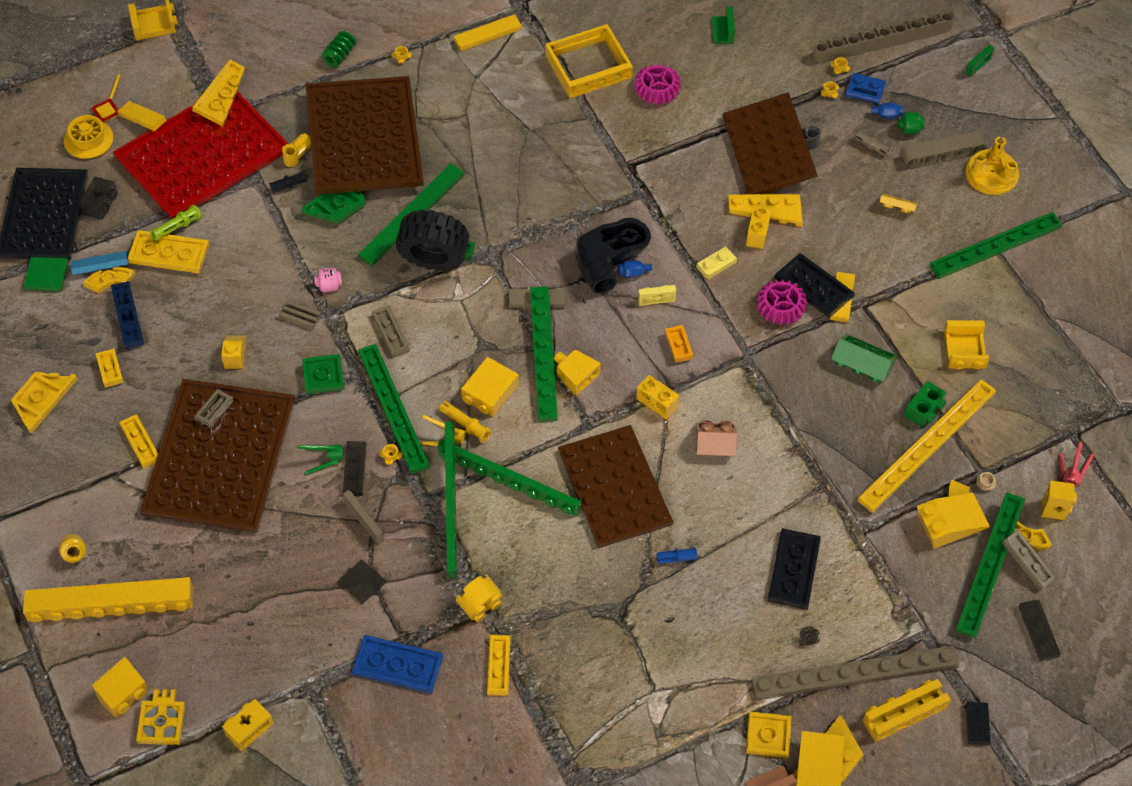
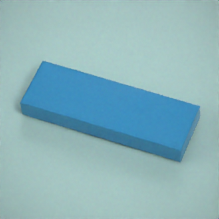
[71,251,128,275]

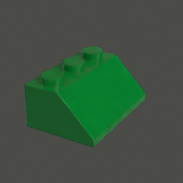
[831,334,898,383]

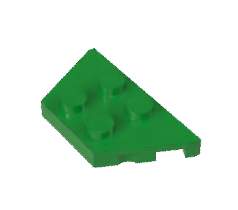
[301,191,365,224]

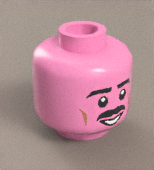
[314,267,342,292]

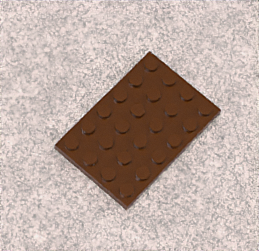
[722,92,818,194]
[558,425,673,549]

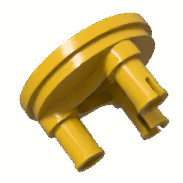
[965,137,1019,195]

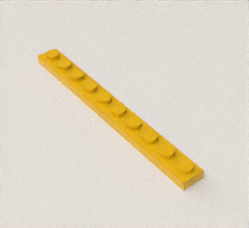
[858,379,997,513]

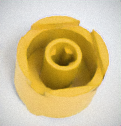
[455,574,503,623]

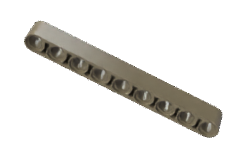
[812,10,955,63]

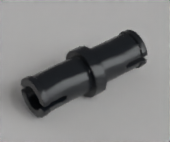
[269,171,307,194]

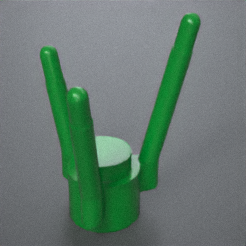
[297,444,343,475]

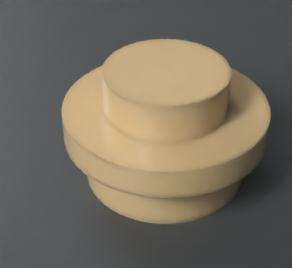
[976,472,996,491]

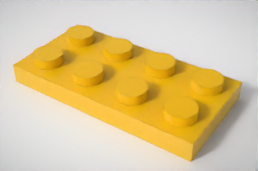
[127,230,210,274]

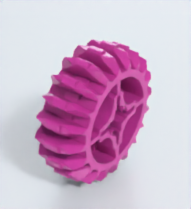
[634,63,681,106]
[756,279,807,326]

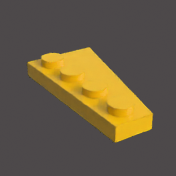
[193,60,245,127]
[728,194,803,227]

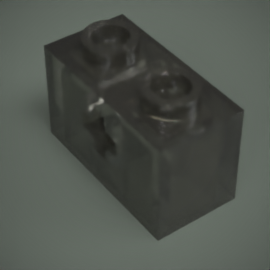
[79,176,118,220]

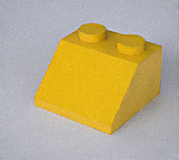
[92,657,148,718]

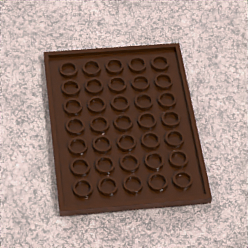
[305,76,424,195]
[140,379,295,533]

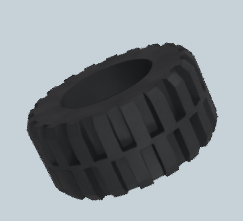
[396,210,470,271]

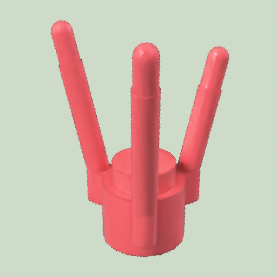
[1059,442,1094,487]

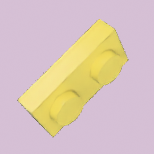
[697,246,737,280]
[638,285,677,306]

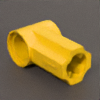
[282,133,311,167]

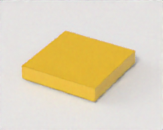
[746,711,791,758]

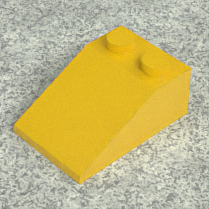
[917,493,990,549]

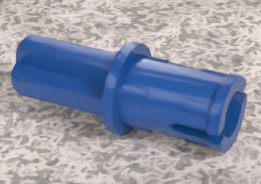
[656,547,697,564]

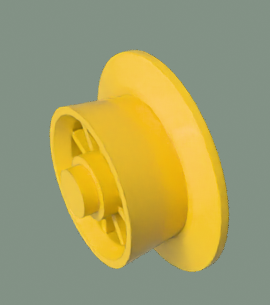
[64,115,114,159]

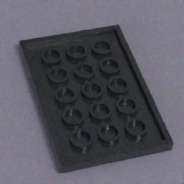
[0,168,88,260]

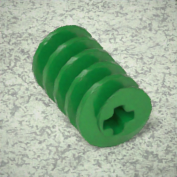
[322,31,357,68]

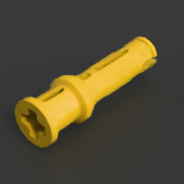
[439,400,492,443]

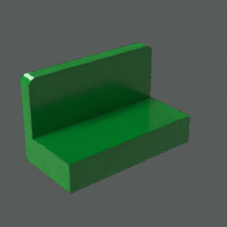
[712,7,735,44]

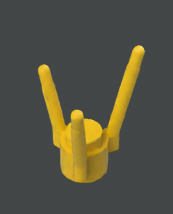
[421,415,466,446]

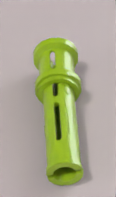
[150,205,202,241]

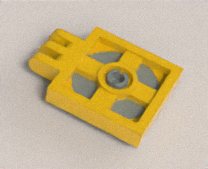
[136,689,186,745]

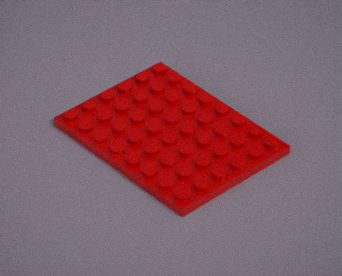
[113,91,289,219]

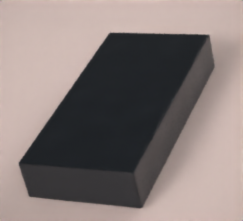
[966,702,991,745]

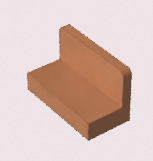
[745,766,797,786]

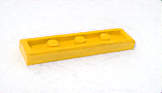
[454,14,522,51]

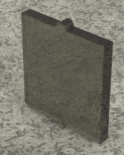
[337,559,387,605]

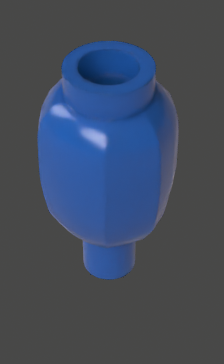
[871,102,903,119]
[618,260,652,278]

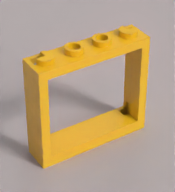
[545,24,633,98]

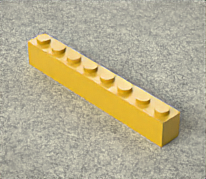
[23,577,193,623]

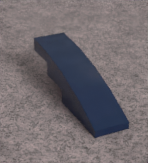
[111,281,144,349]

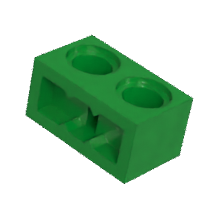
[904,380,947,428]

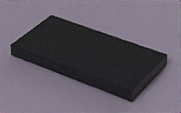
[775,253,855,318]
[767,528,821,610]

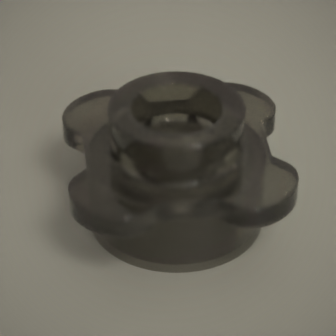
[799,627,820,646]

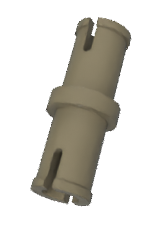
[854,130,891,157]

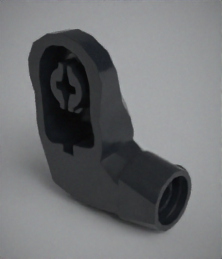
[576,217,651,294]

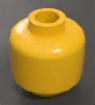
[58,534,86,563]

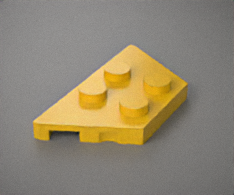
[11,372,78,434]
[793,715,863,786]

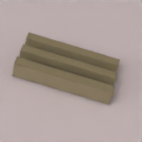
[279,300,321,330]
[194,389,234,429]

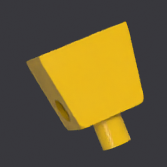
[554,350,601,396]

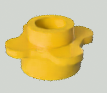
[391,46,412,63]
[830,57,850,74]
[821,81,839,98]
[379,444,402,465]

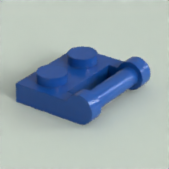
[845,73,886,106]

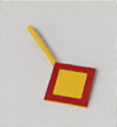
[91,74,121,122]

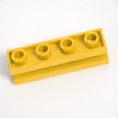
[863,679,951,742]

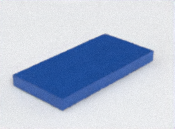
[352,635,444,694]

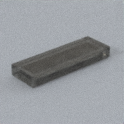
[343,441,367,496]
[1018,599,1061,661]

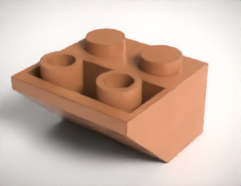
[696,420,737,456]

